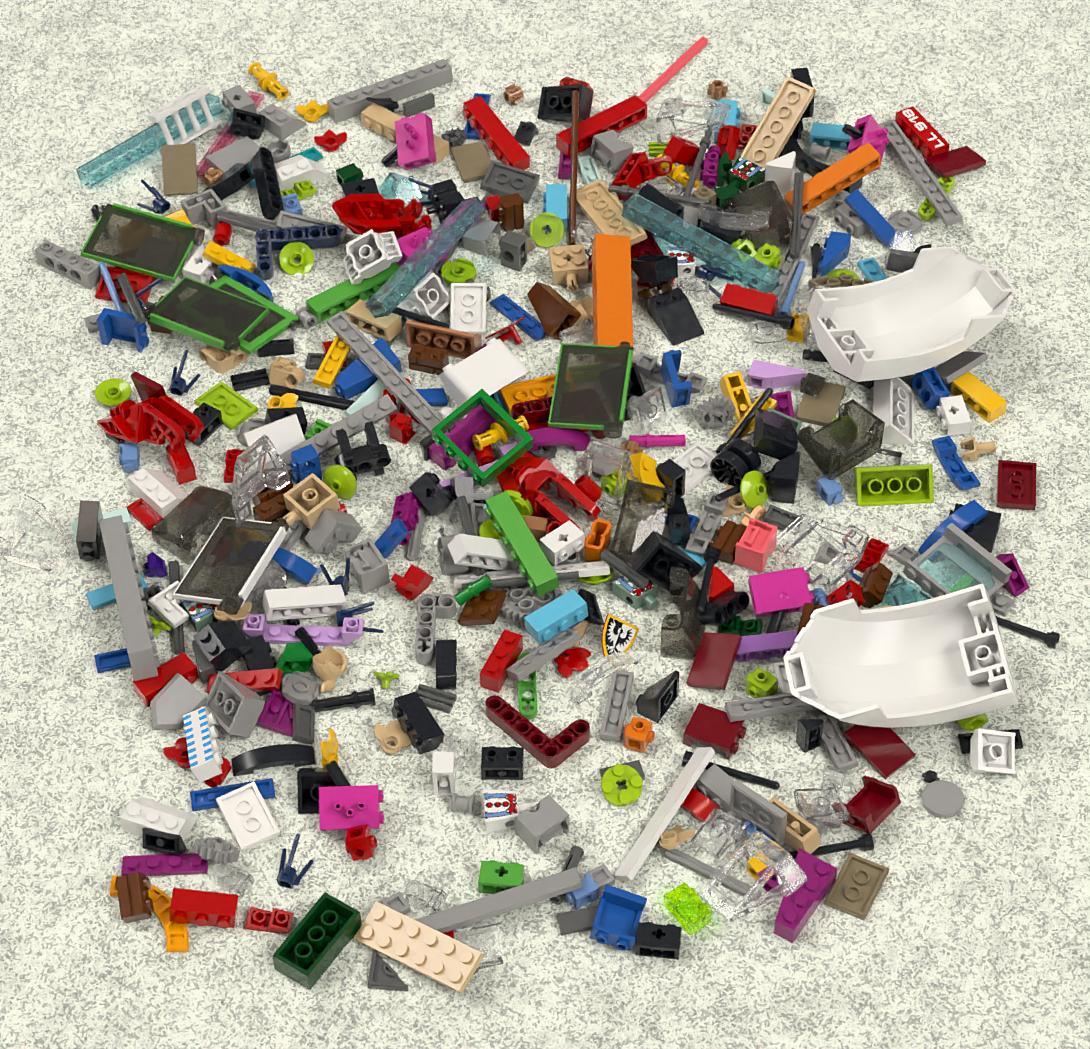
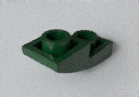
[717,152,732,187]
[719,615,763,637]

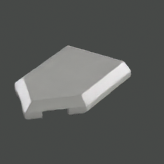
[150,673,206,730]

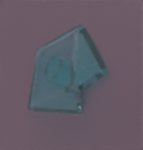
[378,172,423,206]
[883,574,931,607]

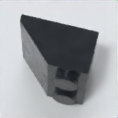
[631,254,678,286]
[768,451,800,504]
[193,621,252,672]
[297,767,341,814]

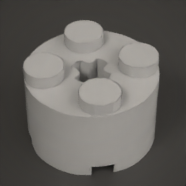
[437,534,471,575]

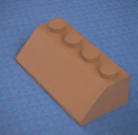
[405,320,482,359]

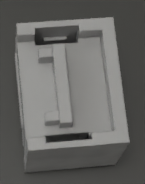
[590,130,634,174]
[344,538,390,594]
[516,795,569,854]

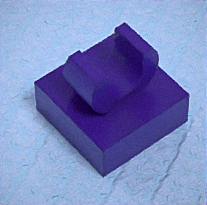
[143,552,167,578]

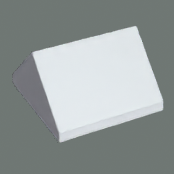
[765,151,796,193]

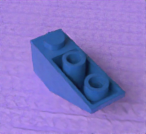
[818,231,851,276]

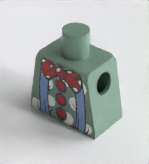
[613,576,659,610]
[181,590,228,633]

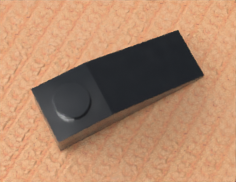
[664,498,690,544]

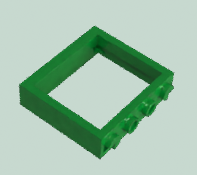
[432,389,533,487]

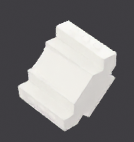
[343,229,402,285]
[389,268,451,322]

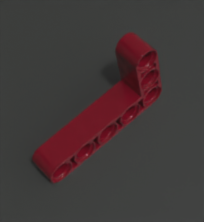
[511,390,610,439]
[485,695,590,769]

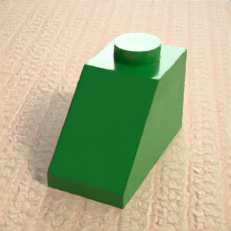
[275,643,313,674]

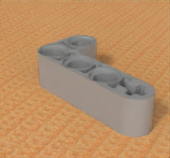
[415,594,457,665]

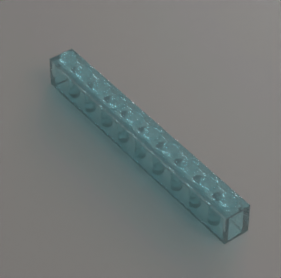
[76,93,224,188]
[622,193,781,293]
[366,196,487,318]

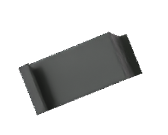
[870,445,904,465]

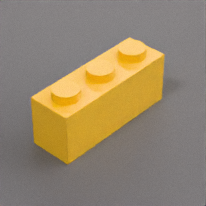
[950,371,1007,423]

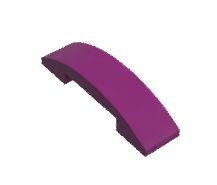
[517,427,592,451]

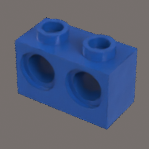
[910,367,950,409]
[290,444,322,484]

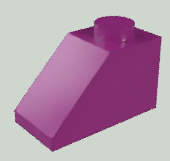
[996,553,1030,597]

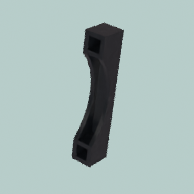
[778,135,863,194]

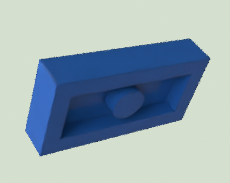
[374,518,409,559]

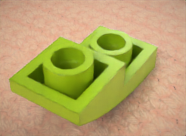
[280,180,317,201]

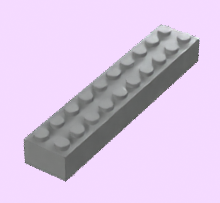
[99,515,161,681]

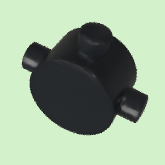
[922,770,940,783]

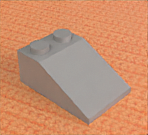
[203,671,265,738]

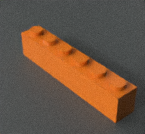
[783,142,882,215]

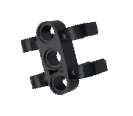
[334,421,391,481]

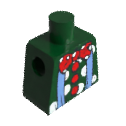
[727,157,766,193]

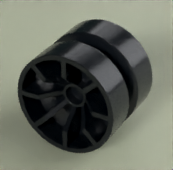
[710,439,761,487]

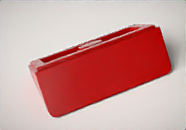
[716,125,740,160]

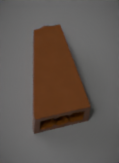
[527,282,581,340]

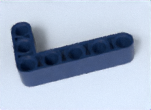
[255,225,341,280]

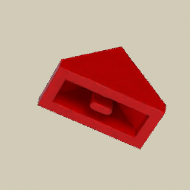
[708,566,734,604]

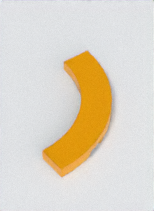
[109,875,189,952]

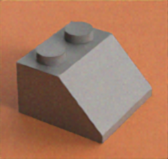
[258,104,307,140]

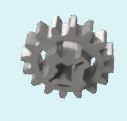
[695,395,736,430]
[193,836,240,865]

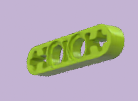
[918,176,955,221]

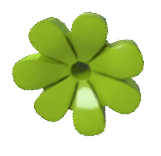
[149,615,172,636]
[373,671,400,689]

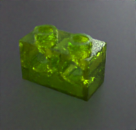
[664,882,712,935]

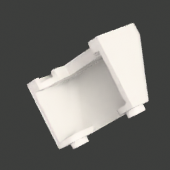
[439,337,529,407]

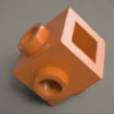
[624,717,655,753]

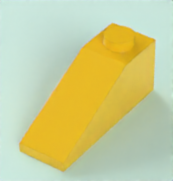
[719,371,752,422]

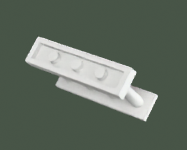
[147,85,223,145]

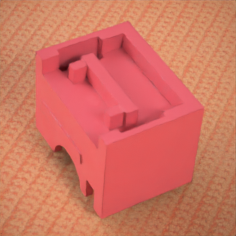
[735,518,778,573]

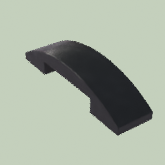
[231,744,316,777]

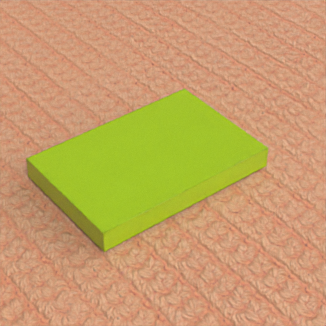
[194,381,258,431]

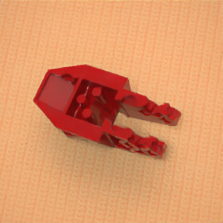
[332,194,432,237]
[97,395,203,449]
[496,457,601,530]

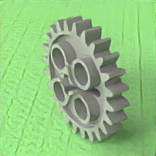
[500,584,562,625]

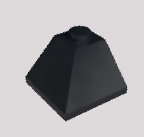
[636,671,679,723]

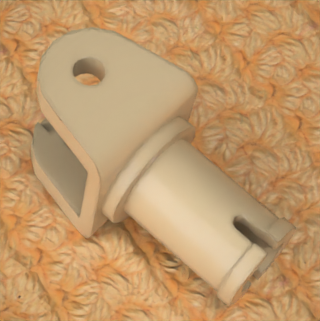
[960,437,996,461]

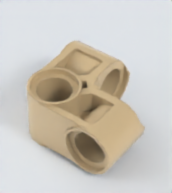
[199,345,248,373]
[269,357,306,389]

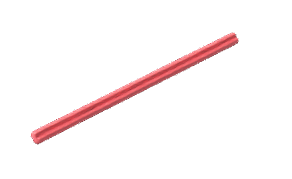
[638,36,708,103]

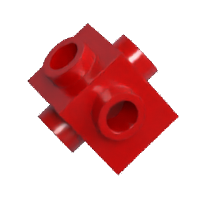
[345,824,377,861]

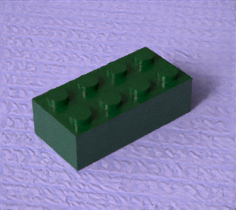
[272,892,362,990]

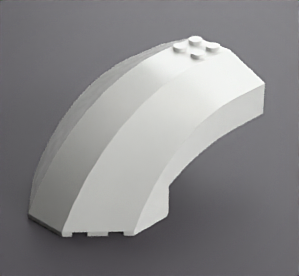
[807,246,1016,382]
[783,584,1018,727]

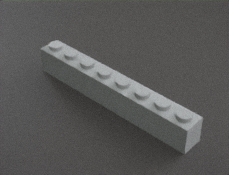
[327,59,453,123]

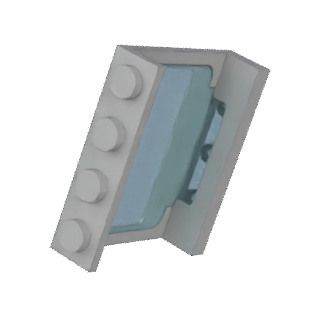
[903,523,1012,598]

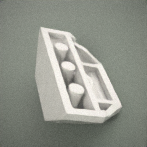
[274,155,330,191]

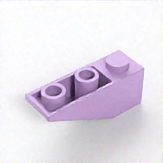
[747,360,807,390]

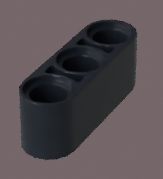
[699,591,749,626]
[436,639,457,690]

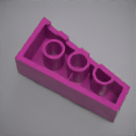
[429,405,498,471]
[774,848,837,943]

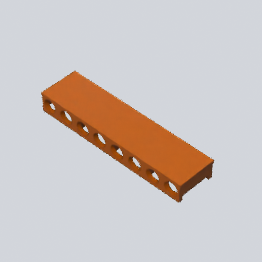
[592,233,634,364]

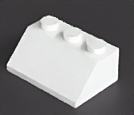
[128,468,193,522]
[120,797,199,842]

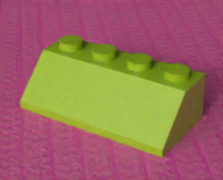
[853,464,934,506]

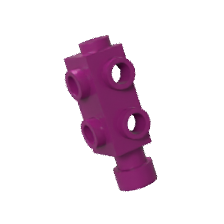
[700,146,721,189]
[391,492,422,545]

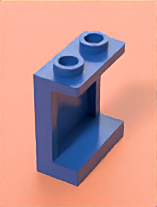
[97,308,149,352]
[661,350,692,408]
[589,884,647,951]

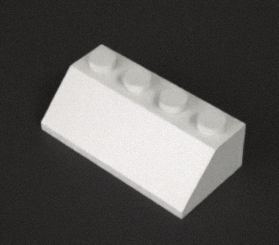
[872,377,915,445]

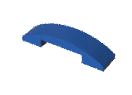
[219,265,273,302]
[932,436,981,491]
[918,500,988,563]
[239,542,317,585]

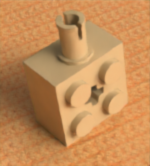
[549,244,588,292]
[278,473,340,529]

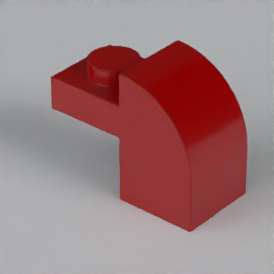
[391,564,434,600]

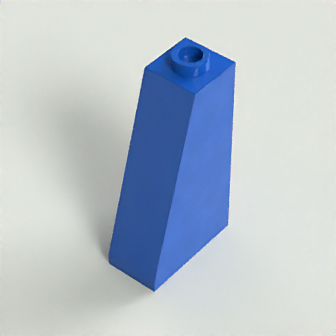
[334,337,402,399]

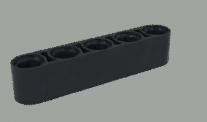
[251,147,284,221]

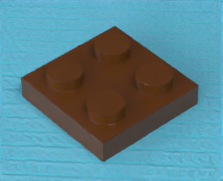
[458,590,507,626]

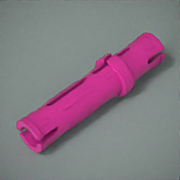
[629,433,686,448]

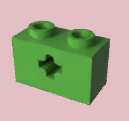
[478,860,525,894]

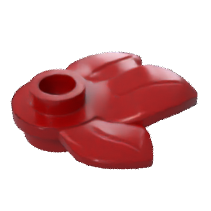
[314,129,347,152]
[554,647,591,678]
[163,737,190,768]

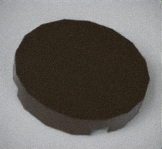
[637,282,673,299]

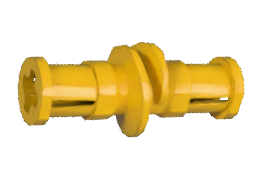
[248,62,289,101]
[656,153,700,190]
[472,415,529,451]

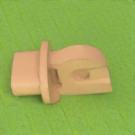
[739,505,767,526]

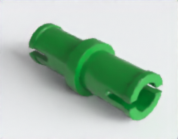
[454,574,493,606]

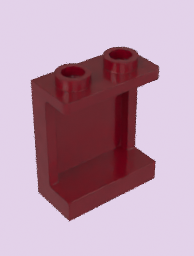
[683,703,747,760]
[833,775,901,834]

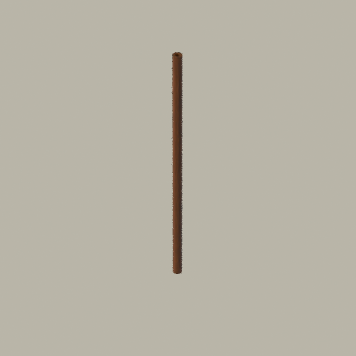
[569,90,579,245]

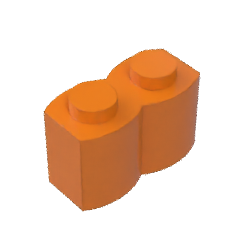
[585,518,611,562]

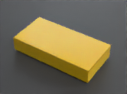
[785,313,809,343]

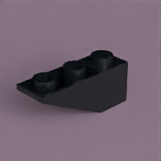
[202,163,254,200]

